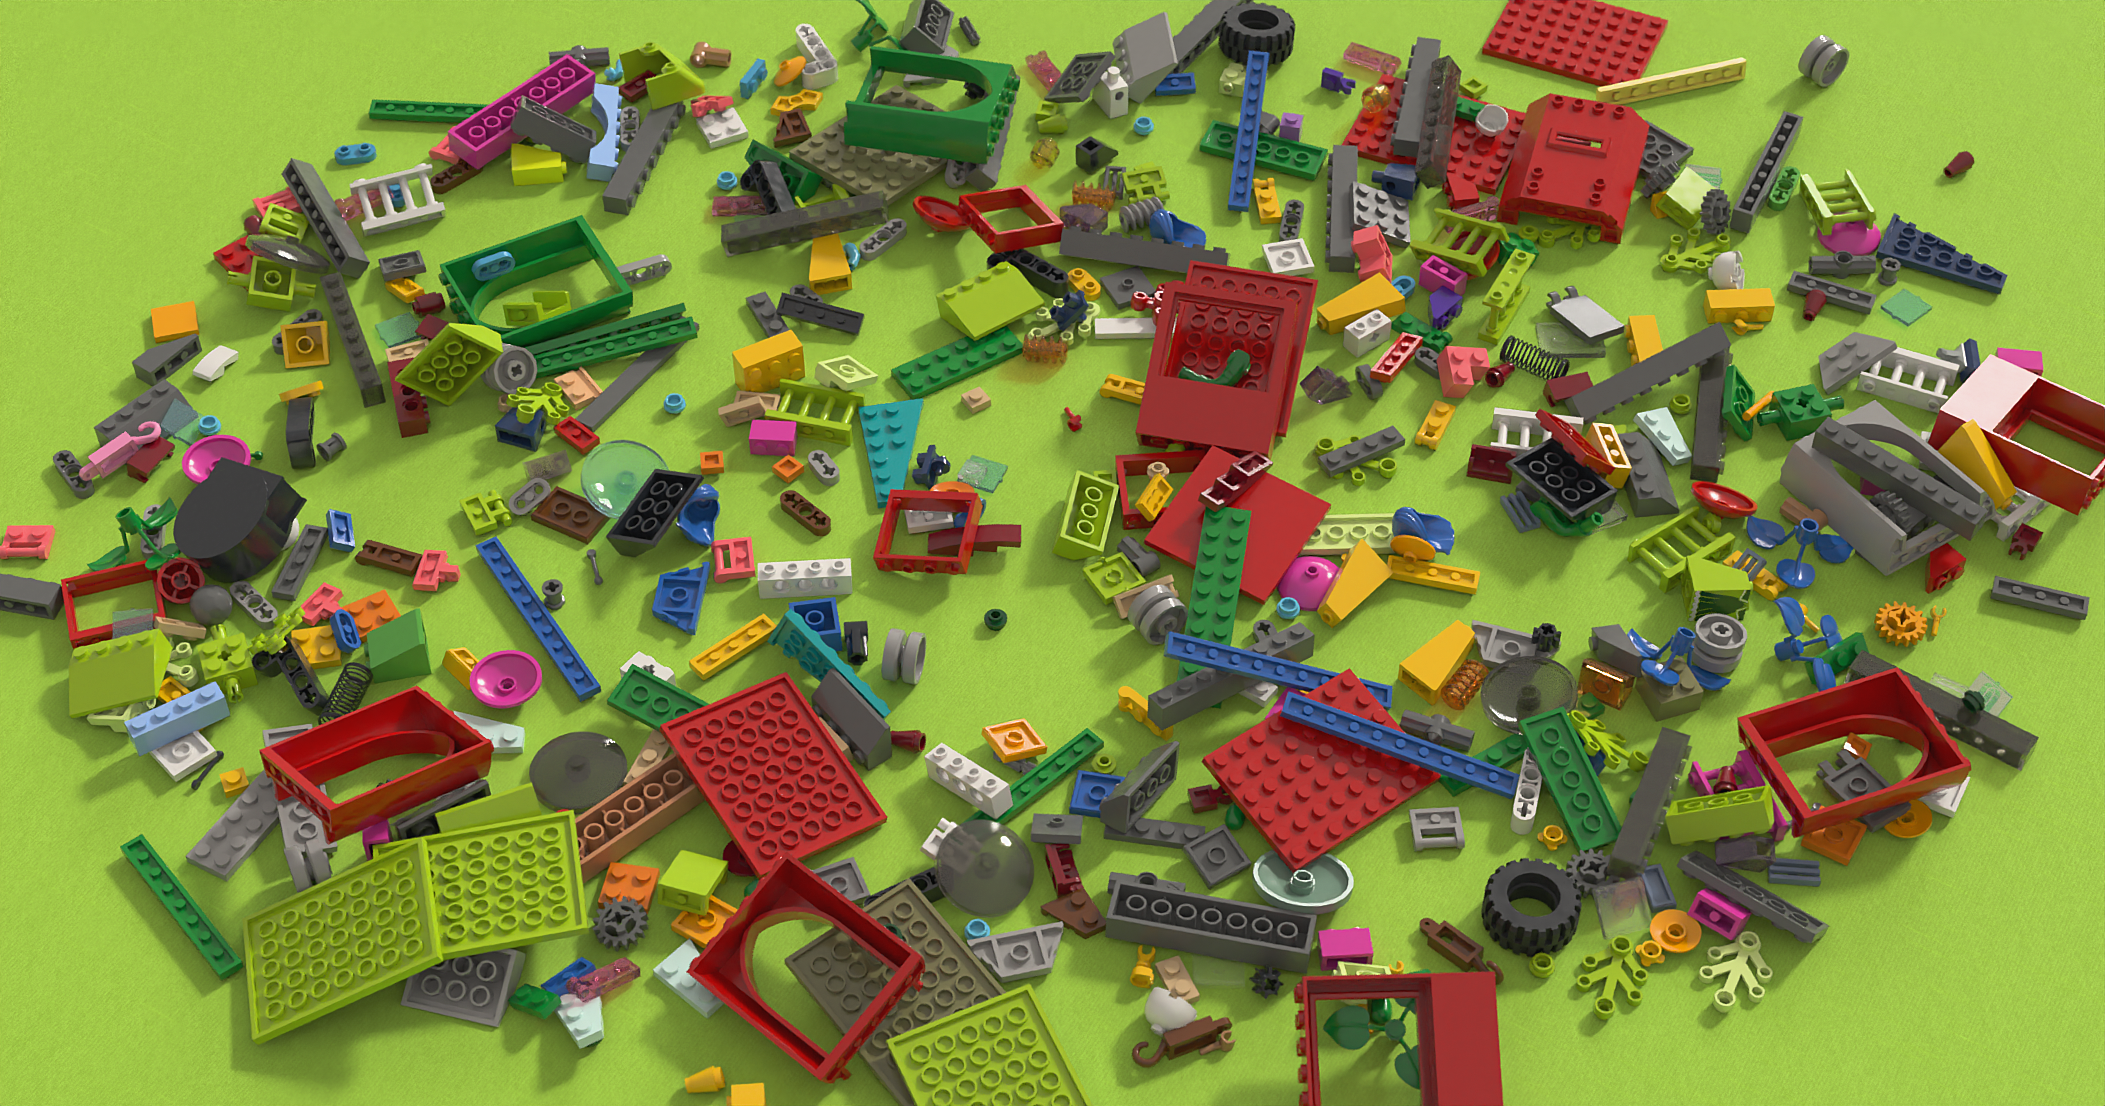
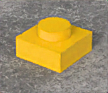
[219,767,249,798]

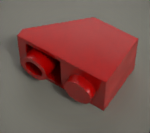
[1442,173,1480,215]
[1925,543,1967,594]

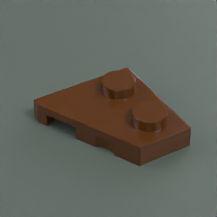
[773,108,812,148]
[1041,887,1106,939]

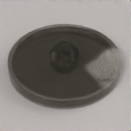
[245,234,331,274]
[1480,656,1578,735]
[529,731,628,815]
[934,820,1034,918]

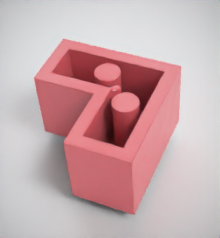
[1351,225,1392,283]
[1436,346,1490,398]

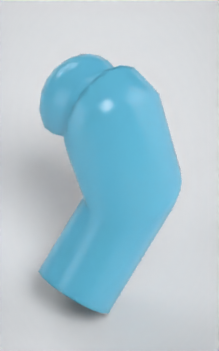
[604,59,623,81]
[842,243,861,270]

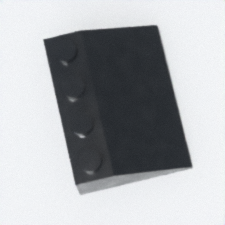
[1505,437,1618,520]
[606,469,704,557]

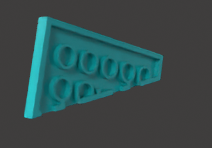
[858,398,924,509]
[767,609,891,720]

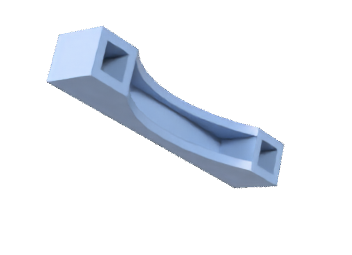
[586,83,622,182]

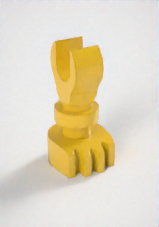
[1130,945,1155,988]

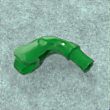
[1178,349,1250,387]
[1530,496,1604,537]

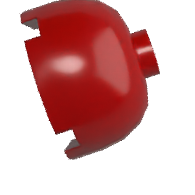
[156,557,205,605]

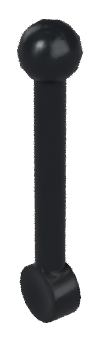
[191,750,224,790]

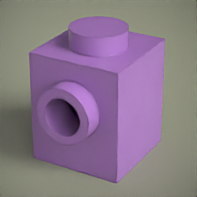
[1279,112,1303,142]

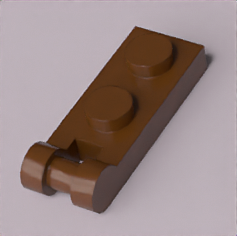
[355,540,422,577]

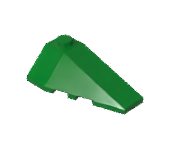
[744,139,823,205]

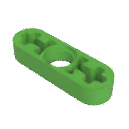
[1768,166,1800,211]

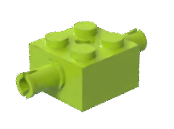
[227,255,316,311]
[197,624,258,703]

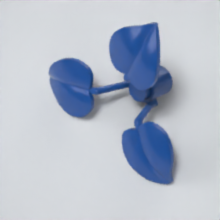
[1747,515,1854,589]
[1774,597,1843,692]
[1627,627,1731,691]

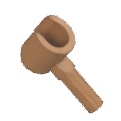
[1199,1030,1236,1055]

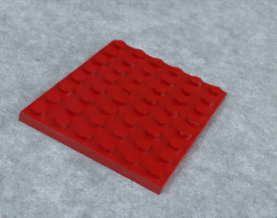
[1482,0,1669,87]
[1342,74,1526,196]
[1164,260,1318,437]
[1202,668,1441,874]
[660,672,888,880]

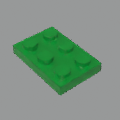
[1722,364,1755,442]

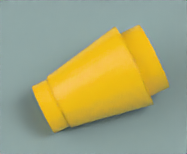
[685,1066,725,1094]

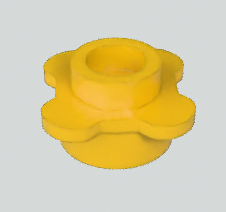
[1537,825,1568,851]
[1635,941,1665,967]

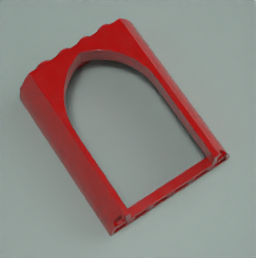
[1737,667,1972,838]
[259,685,494,845]
[686,852,926,1084]

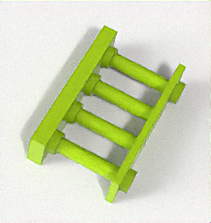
[1799,169,1877,236]
[1409,208,1510,277]
[1477,249,1535,345]
[764,379,865,446]
[1627,505,1736,594]

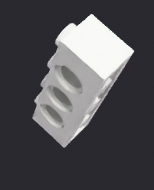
[758,558,852,599]
[924,743,1013,819]

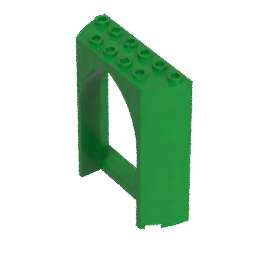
[844,46,1020,165]
[438,215,633,348]

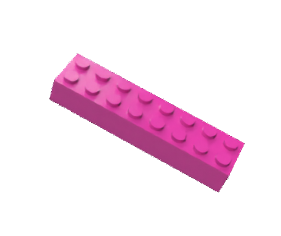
[448,54,596,170]

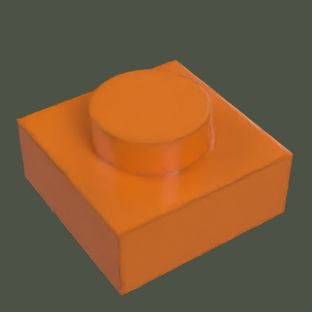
[700,451,724,475]
[772,455,804,483]
[1841,732,1872,760]

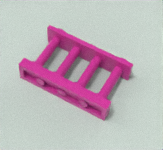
[1688,749,1788,853]

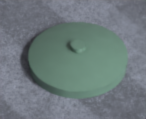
[1252,850,1354,914]

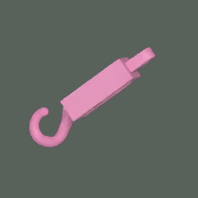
[79,421,161,481]

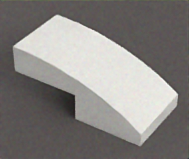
[193,345,239,381]

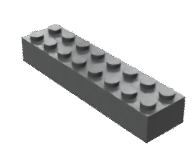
[1105,879,1317,974]

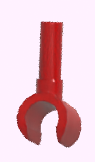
[1064,407,1082,432]

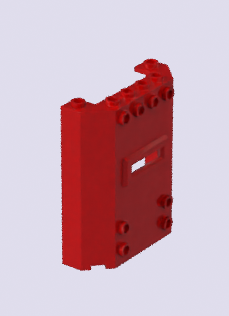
[1497,93,1650,244]

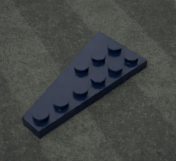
[1876,213,2007,294]

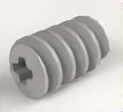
[1119,197,1164,233]

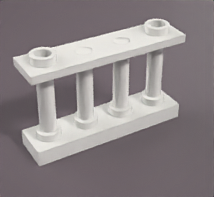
[350,164,445,237]
[1857,347,1959,413]
[1490,408,1583,457]
[1991,487,2051,542]

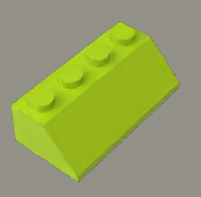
[1052,470,1119,560]
[435,782,542,833]
[1665,785,1774,846]

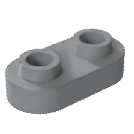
[509,478,551,516]

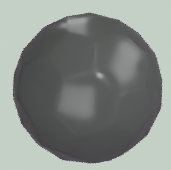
[190,584,233,626]

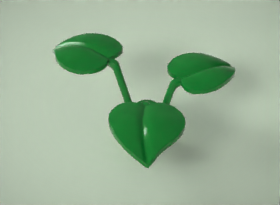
[851,0,909,52]
[87,497,181,572]
[1323,969,1431,1090]

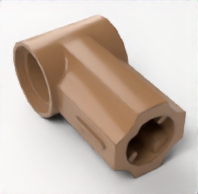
[690,42,732,68]
[1779,497,1828,532]

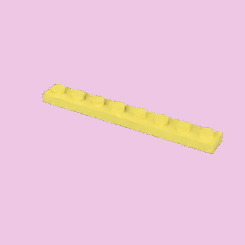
[1596,58,1747,105]

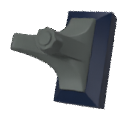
[1936,338,1981,383]

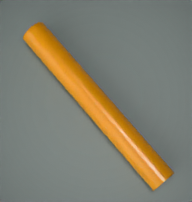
[1742,391,1774,421]

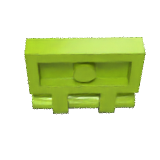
[1121,166,1170,205]
[459,490,512,536]

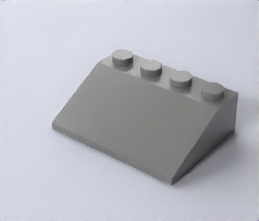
[1113,12,1178,104]
[401,949,526,1027]

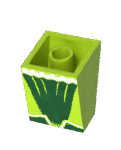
[1680,556,1753,621]

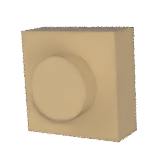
[961,386,991,414]

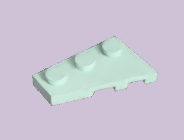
[1633,407,1692,466]
[454,711,525,754]
[653,938,725,1018]
[554,981,604,1049]

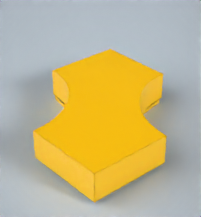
[770,89,823,116]

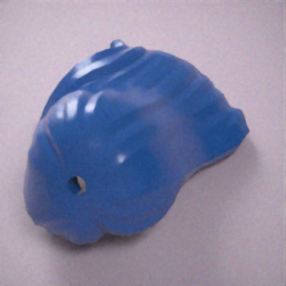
[1149,209,1206,248]
[676,484,720,547]
[1392,507,1455,555]

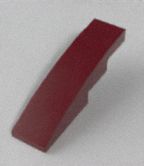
[1198,451,1273,512]
[928,524,1021,557]

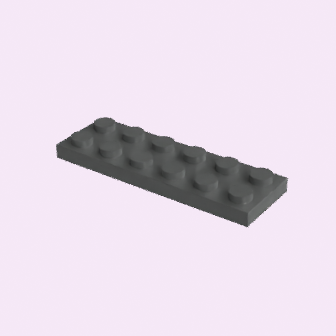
[1677,850,1829,943]

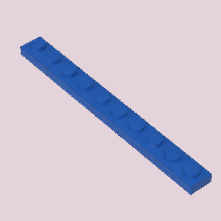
[1228,51,1269,212]
[476,536,601,702]
[1164,631,1393,711]
[1280,691,1520,800]

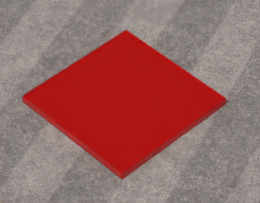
[1144,445,1331,605]

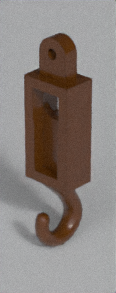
[1419,918,1504,985]
[1132,1015,1233,1068]

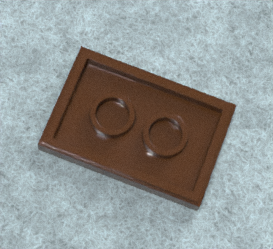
[531,486,613,545]

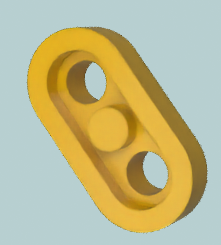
[1068,268,1101,301]
[279,380,324,405]

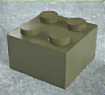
[1635,657,1704,722]

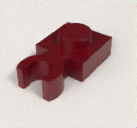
[2008,523,2044,560]
[1187,784,1233,814]

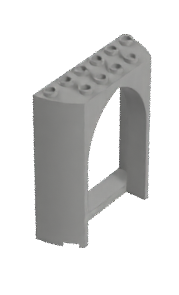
[1780,400,1996,576]

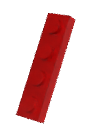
[1370,332,1423,383]

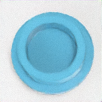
[1134,117,1154,135]
[717,171,737,190]
[663,393,686,414]
[198,415,221,436]
[1276,597,1300,619]
[965,919,990,940]

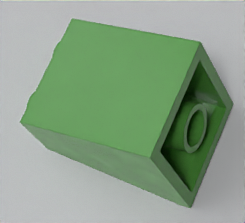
[363,608,432,684]

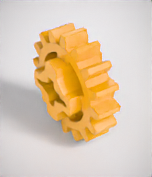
[1874,601,1928,647]

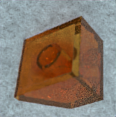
[1577,658,1635,711]

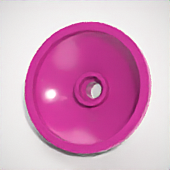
[1817,212,1881,256]
[182,435,251,485]
[1277,556,1340,611]
[470,650,542,708]

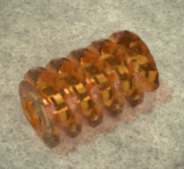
[1072,180,1117,211]
[1023,334,1069,365]
[1441,659,1490,710]

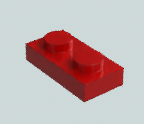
[554,415,600,455]

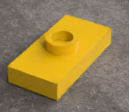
[385,277,425,303]
[1135,473,1174,521]

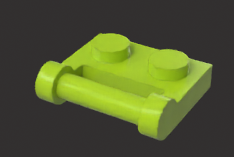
[259,203,309,247]

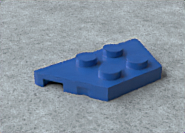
[652,562,710,635]

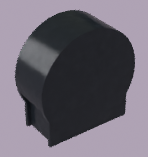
[173,457,307,583]

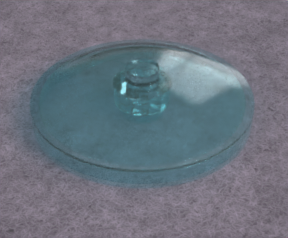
[580,440,670,520]

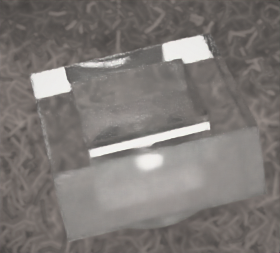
[958,459,988,487]

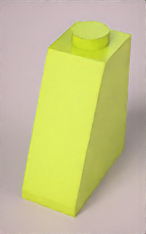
[511,143,567,186]

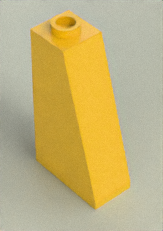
[809,224,852,295]
[1316,272,1406,335]
[1937,419,2017,511]
[1317,539,1393,628]
[1398,620,1475,706]

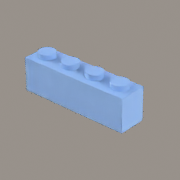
[124,682,230,756]

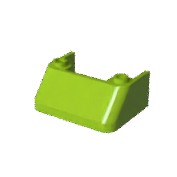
[619,42,705,110]

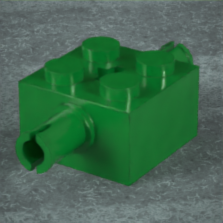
[1757,384,1844,441]

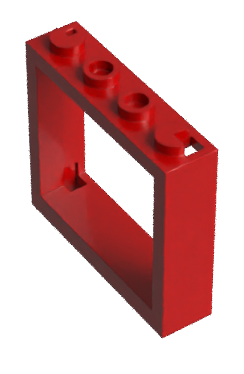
[957,185,1064,253]
[1115,450,1205,530]
[873,489,983,575]
[61,559,168,650]

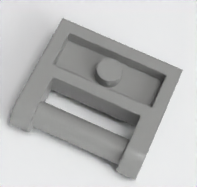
[1409,807,1465,851]

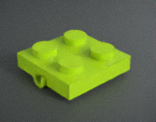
[1083,552,1146,605]

